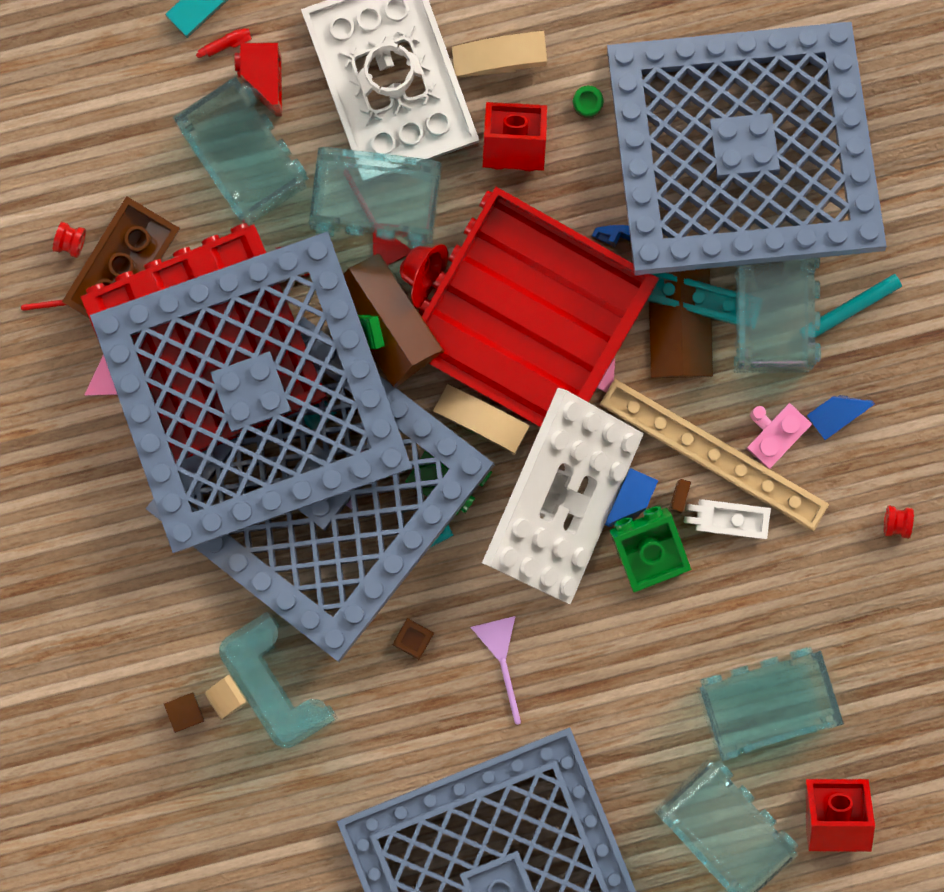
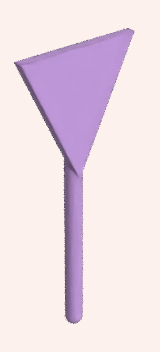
[470,616,521,725]

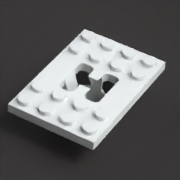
[301,0,479,183]
[482,388,644,604]

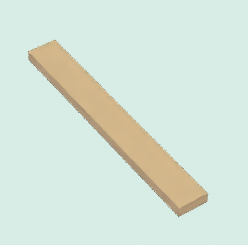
[599,379,829,531]

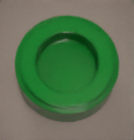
[572,85,604,118]

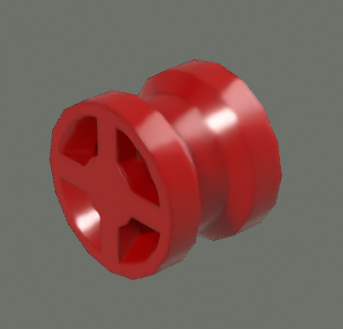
[53,222,86,258]
[883,505,914,539]

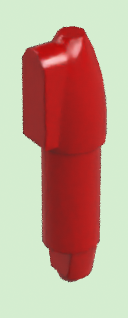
[196,28,252,58]

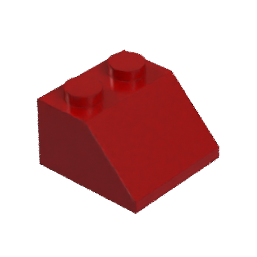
[234,43,282,117]
[482,102,547,172]
[806,779,875,852]

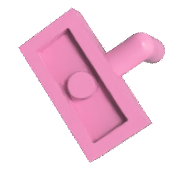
[746,403,812,469]

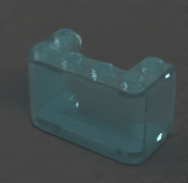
[173,76,308,226]
[308,147,442,247]
[734,258,821,373]
[219,612,338,748]
[696,647,844,761]
[653,760,798,892]

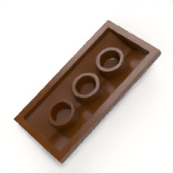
[62,196,180,319]
[343,253,444,388]
[649,268,713,378]

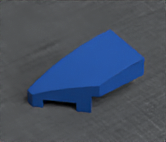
[591,225,631,248]
[807,395,875,440]
[605,468,658,527]

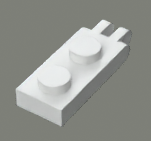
[684,499,771,540]

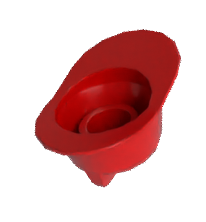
[400,244,449,308]

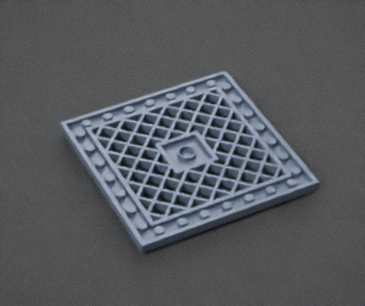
[607,22,887,275]
[90,231,412,553]
[146,317,495,663]
[337,727,636,892]

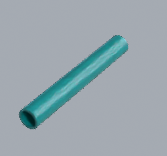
[799,274,902,343]

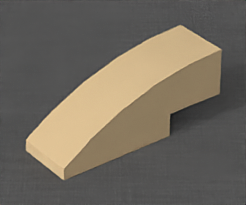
[452,31,547,78]
[433,384,530,455]
[205,674,251,721]

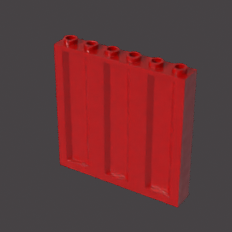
[418,186,659,427]
[80,223,328,463]

